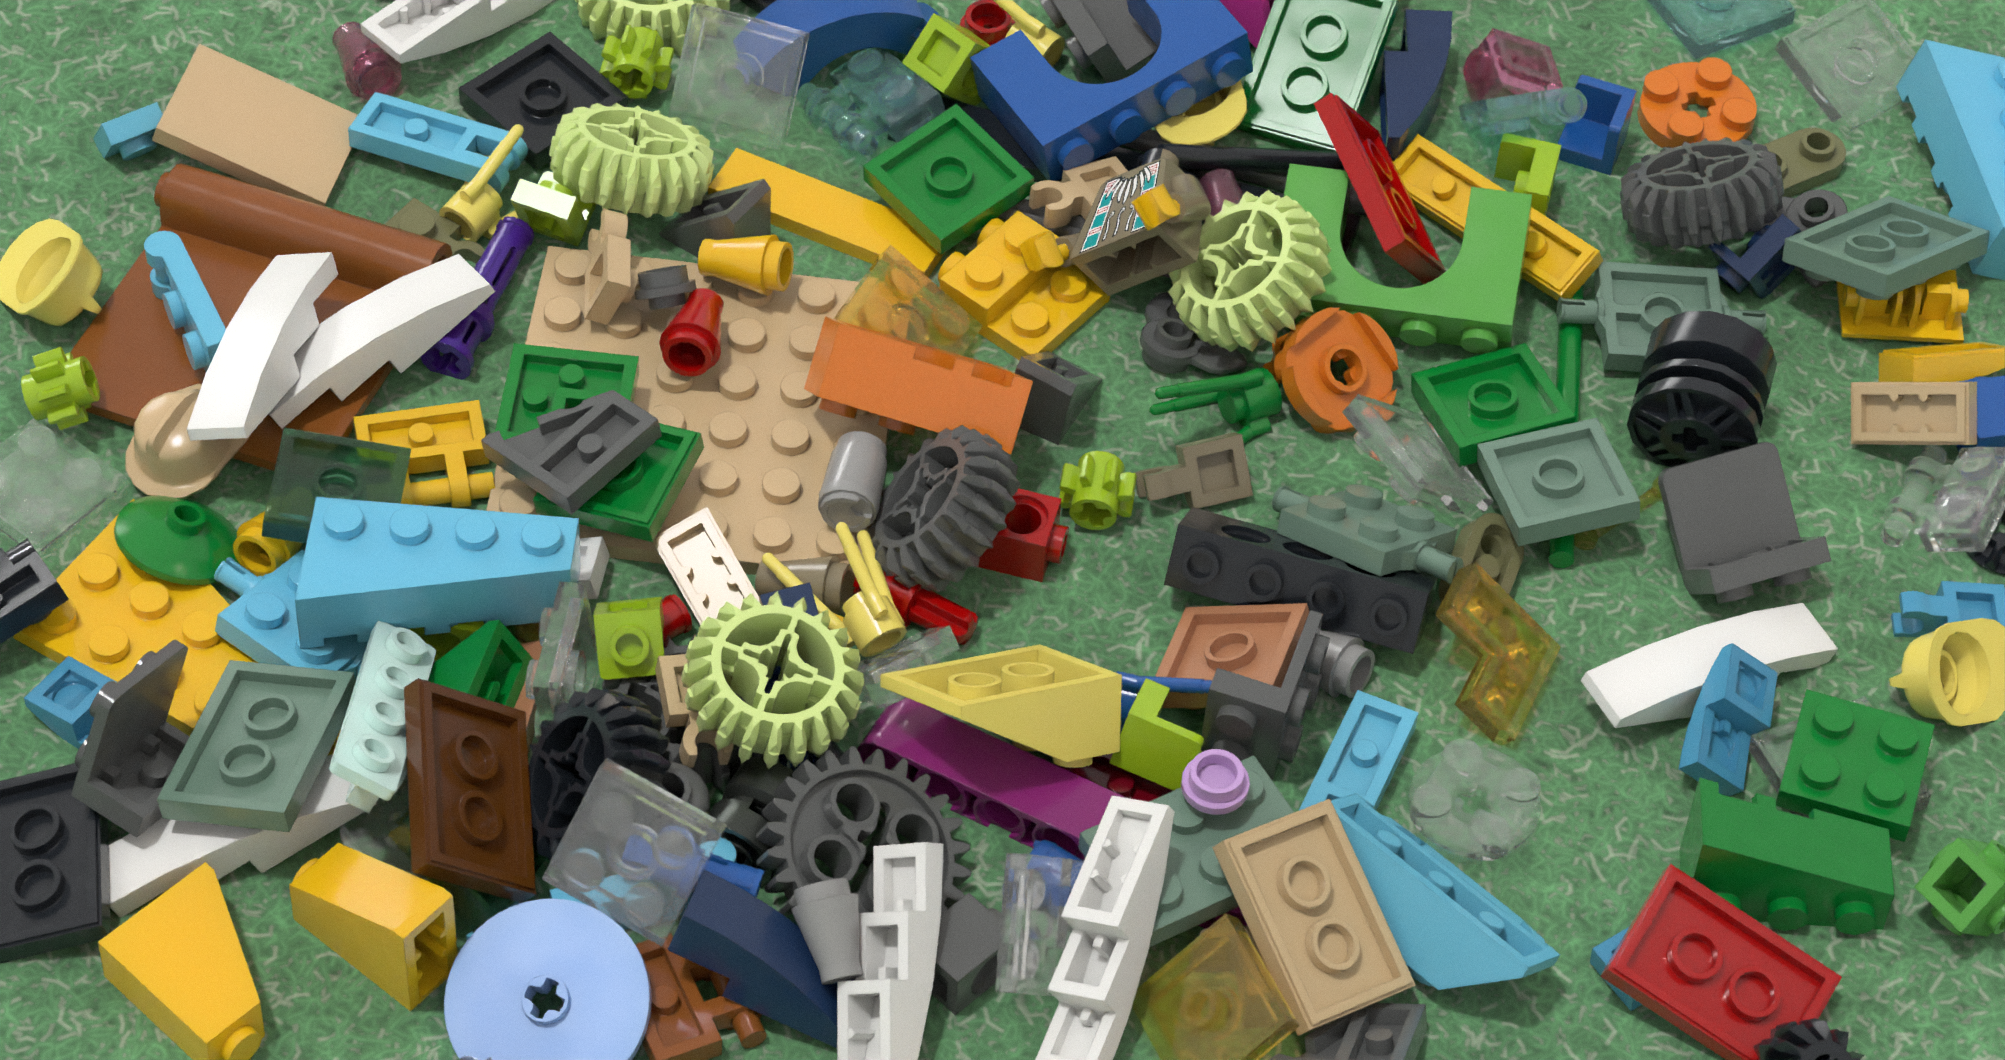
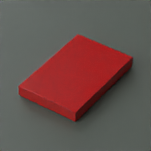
[1314,93,1446,284]
[1600,864,1842,1060]

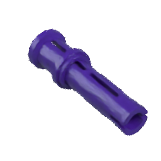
[420,216,535,380]

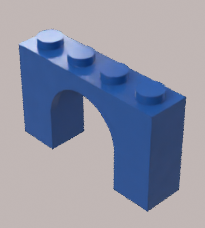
[970,0,1253,181]

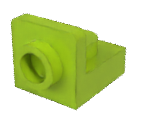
[1494,133,1562,216]
[511,171,597,246]
[593,597,665,680]

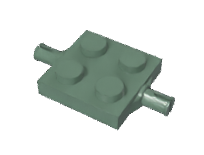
[1556,261,1767,372]
[1272,484,1464,584]

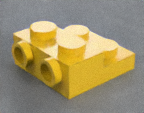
[938,211,1110,361]

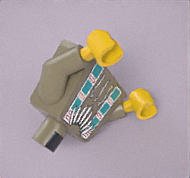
[1018,148,1211,296]

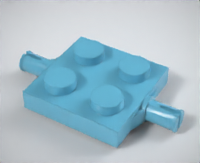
[214,550,368,679]

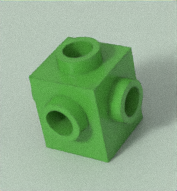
[1914,837,2005,936]

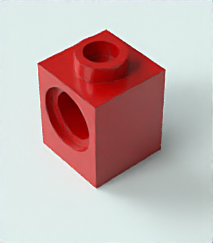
[977,488,1069,582]

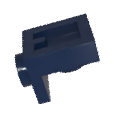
[1708,214,1802,300]

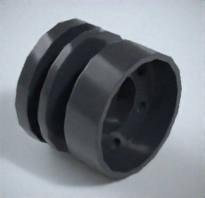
[1627,311,1777,467]

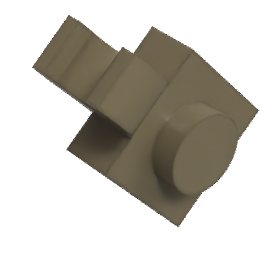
[1133,432,1253,509]

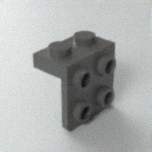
[1039,0,1158,83]
[1658,442,1831,603]
[1201,610,1330,780]
[71,639,190,837]

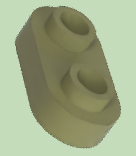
[1764,128,1846,197]
[1439,513,1524,628]

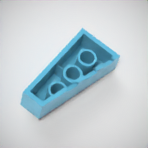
[1896,40,2005,281]
[295,497,581,649]

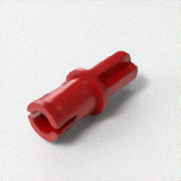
[853,570,978,645]

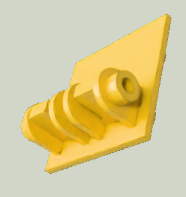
[1836,269,1969,344]

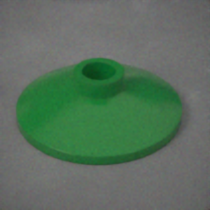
[114,495,239,585]

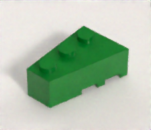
[1679,777,1894,935]

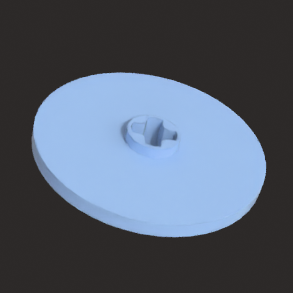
[444,899,652,1060]

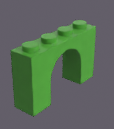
[1284,164,1532,354]

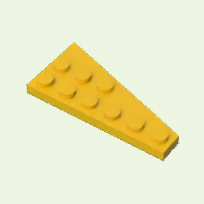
[13,499,341,756]

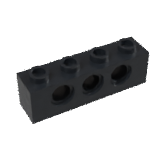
[1164,507,1438,654]

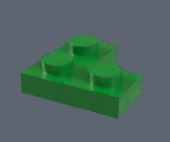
[495,343,639,440]

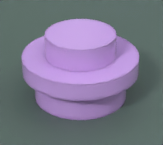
[1181,749,1250,815]

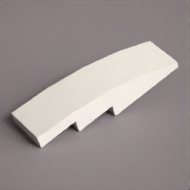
[361,0,554,63]
[187,252,338,441]
[268,254,495,429]
[1581,603,1838,728]
[109,755,377,918]
[1035,796,1174,1060]
[837,842,944,1060]

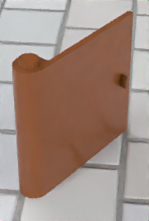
[71,163,452,485]

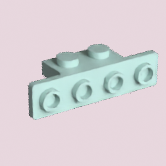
[329,621,436,813]

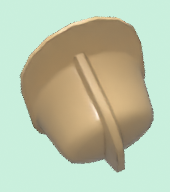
[126,384,251,499]

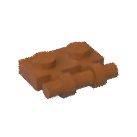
[635,932,767,1060]

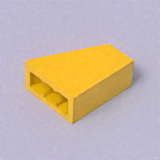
[289,843,458,1012]
[98,862,265,1060]

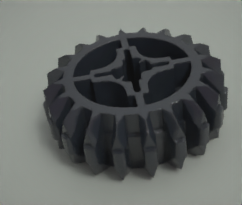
[529,688,672,872]

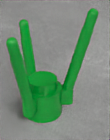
[1149,367,1282,444]

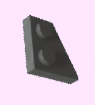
[481,390,662,515]
[1270,1003,1427,1060]

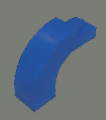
[734,0,940,95]

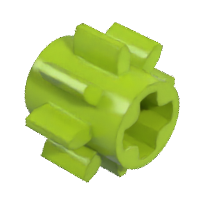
[599,25,675,99]
[21,347,100,430]
[1059,451,1137,530]

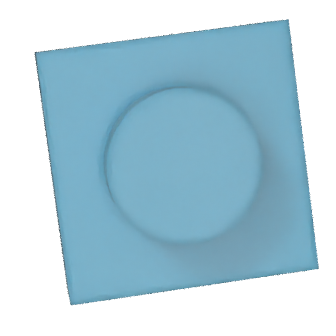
[93,102,163,161]

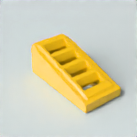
[1879,342,2005,382]

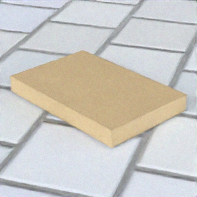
[152,44,358,206]
[1212,799,1416,1036]

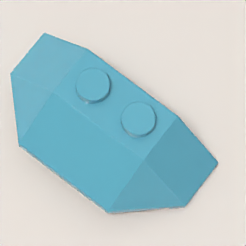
[1331,793,1560,990]

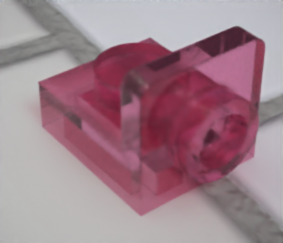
[1462,28,1563,109]

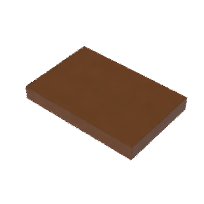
[404,678,536,903]

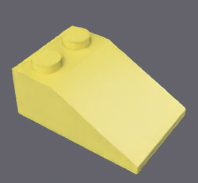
[880,644,1122,768]

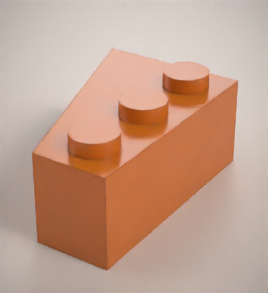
[804,316,1033,454]

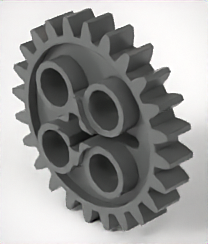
[756,746,971,927]

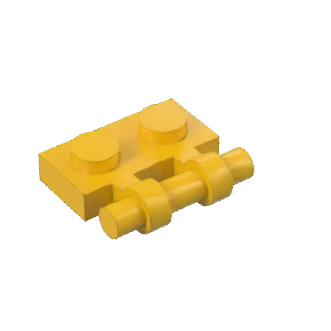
[353,400,495,508]

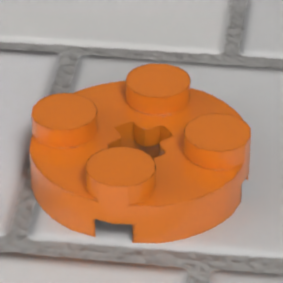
[1637,57,1757,148]
[1274,307,1399,434]

